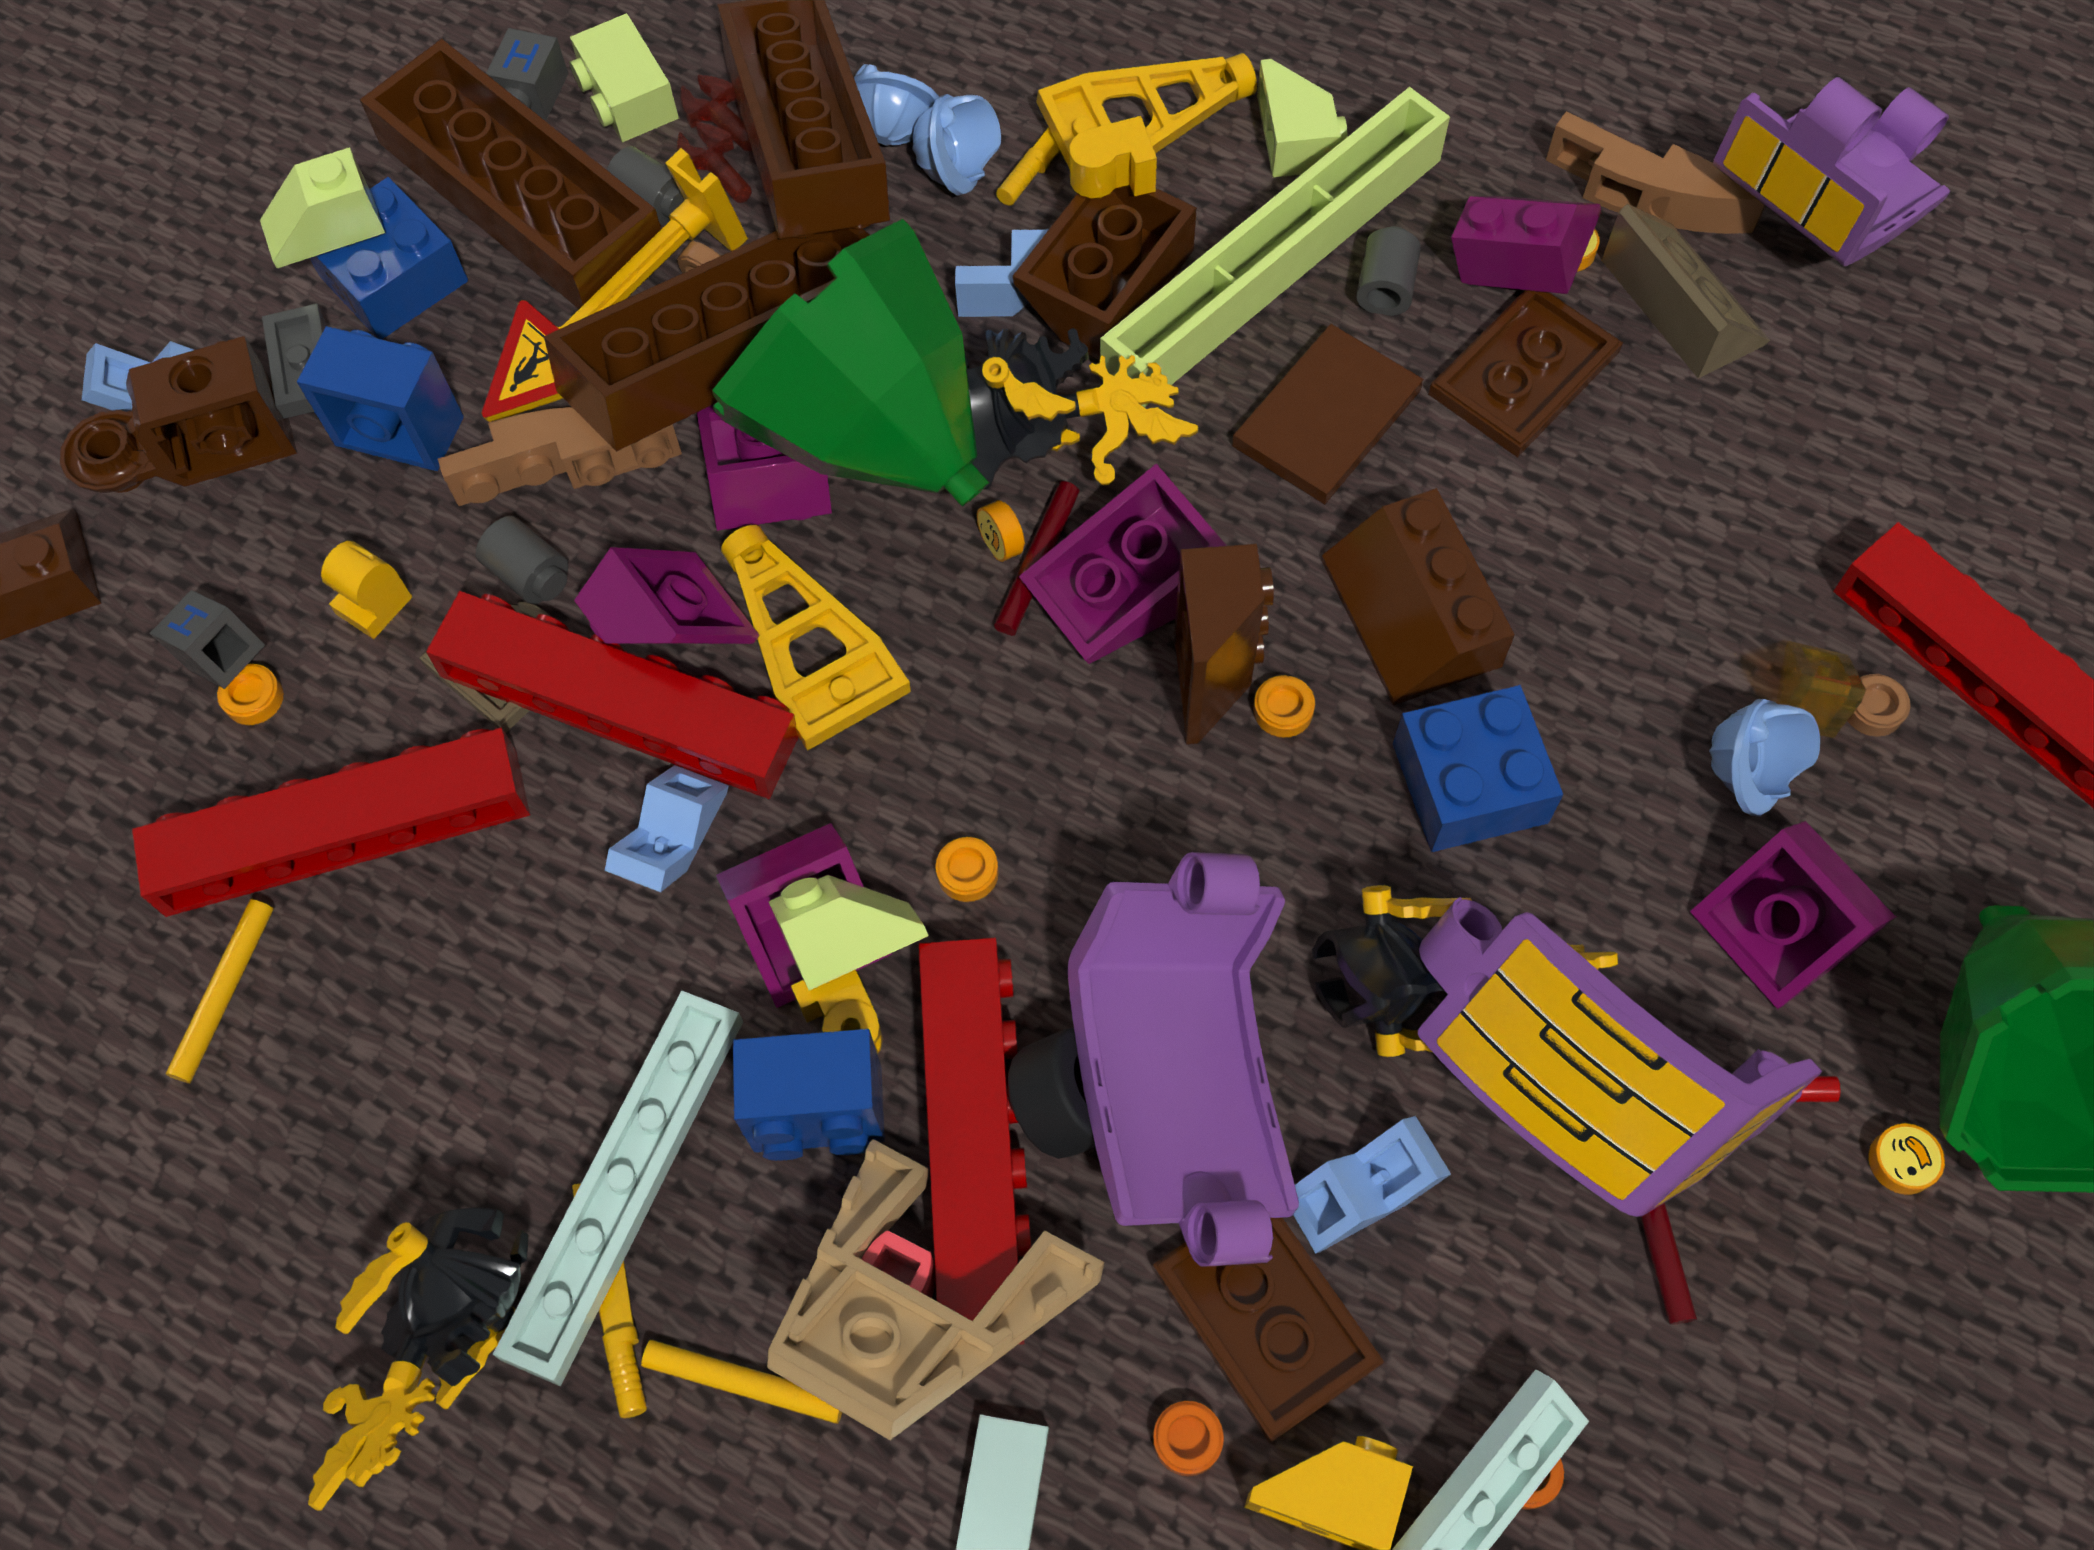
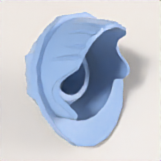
[854,64,939,146]
[912,94,1001,196]
[1709,699,1820,816]

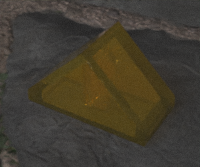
[1776,641,1866,738]

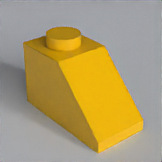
[1244,1436,1413,1550]

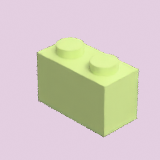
[569,13,679,142]

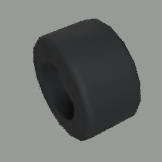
[1008,1028,1096,1159]

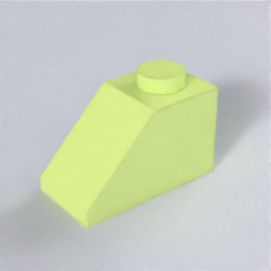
[1257,59,1348,177]
[260,147,385,268]
[768,875,928,990]

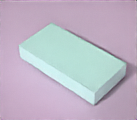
[956,1415,1049,1550]

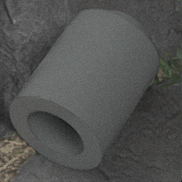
[607,146,684,225]
[1356,226,1421,316]
[476,516,568,604]

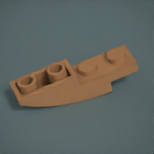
[1546,111,1766,234]
[438,407,682,506]

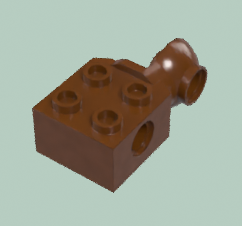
[60,336,297,493]

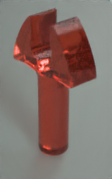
[681,75,752,151]
[677,122,752,203]

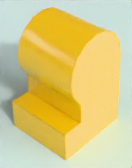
[1069,116,1157,198]
[321,541,412,639]
[791,970,883,1054]

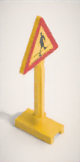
[481,148,748,422]

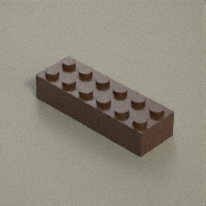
[717,0,890,239]
[359,39,661,309]
[544,228,870,452]

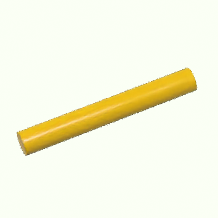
[165,899,274,1083]
[641,1340,842,1424]

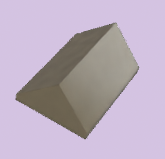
[1602,204,1770,379]

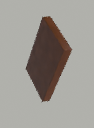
[1428,290,1623,458]
[1232,324,1424,505]
[1152,1218,1384,1444]

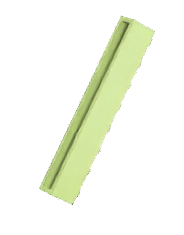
[1100,87,1450,407]

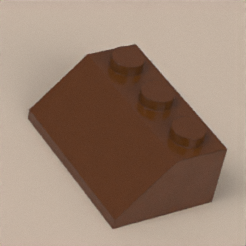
[1013,185,1197,361]
[1321,488,1515,706]
[0,508,102,640]
[1174,544,1274,745]

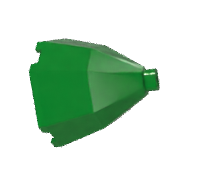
[712,219,990,507]
[1940,905,2094,1193]

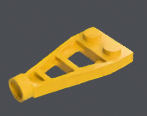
[1036,53,1257,169]
[721,525,911,751]

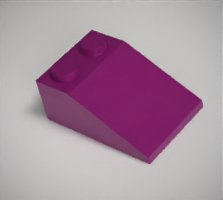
[1019,463,1227,664]

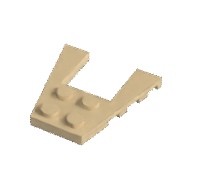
[767,1139,1104,1440]

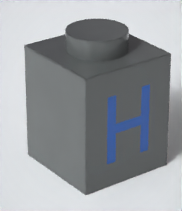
[486,28,568,120]
[149,590,265,689]

